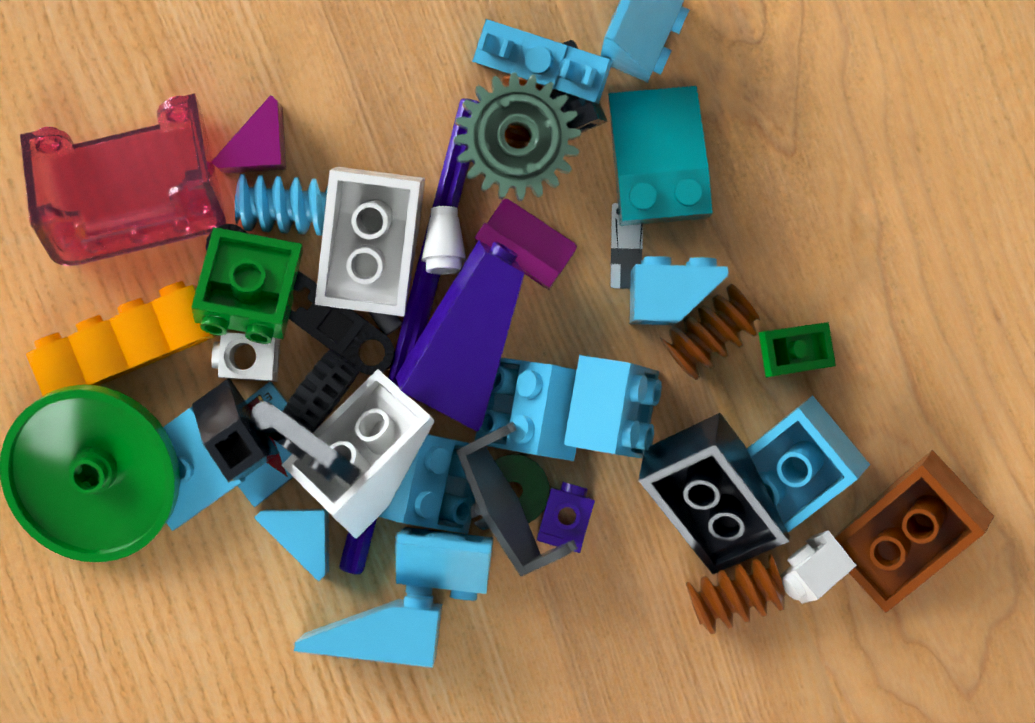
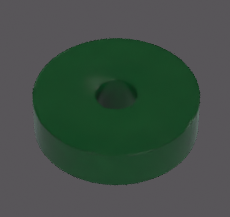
[494,454,550,523]

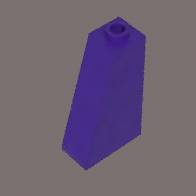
[395,240,524,432]

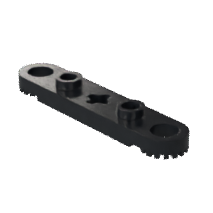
[206,224,395,375]

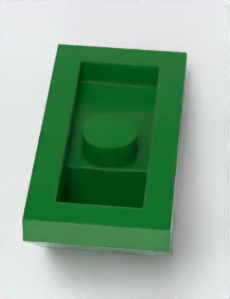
[758,322,836,378]

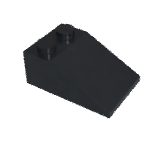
[638,413,790,574]

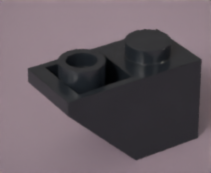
[192,379,279,482]

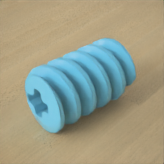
[235,174,328,236]

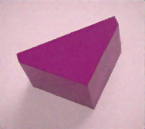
[211,95,286,174]

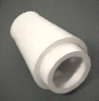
[421,206,467,275]

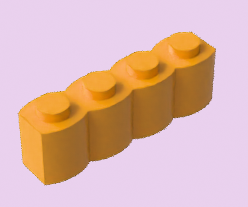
[26,281,218,396]

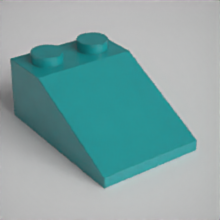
[608,86,713,226]

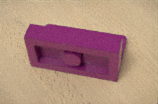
[474,198,577,290]

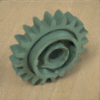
[453,72,581,201]

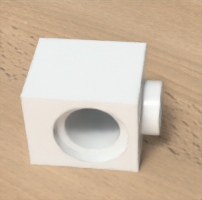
[211,332,280,382]

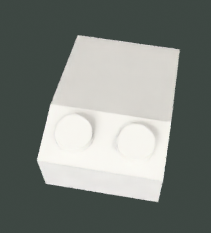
[315,167,425,316]
[282,369,435,539]

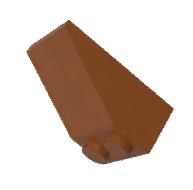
[834,450,994,613]

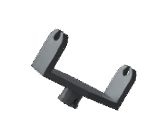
[456,422,578,576]

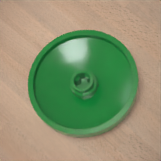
[0,385,180,562]

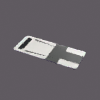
[610,203,643,289]

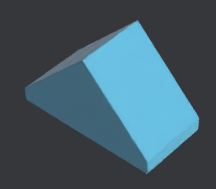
[254,509,329,581]

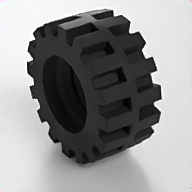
[282,349,360,434]

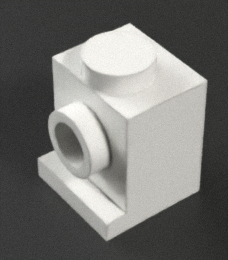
[780,530,857,604]

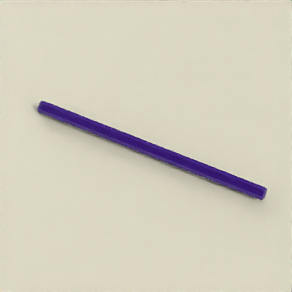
[339,98,480,575]

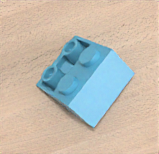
[629,256,728,325]
[564,355,662,459]
[475,358,577,461]
[379,434,487,534]

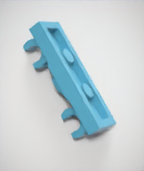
[472,19,613,104]

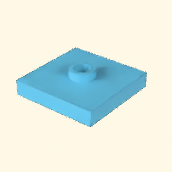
[163,407,246,531]

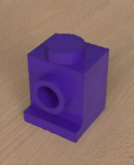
[536,481,595,553]

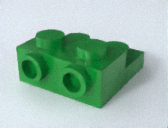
[191,227,303,344]

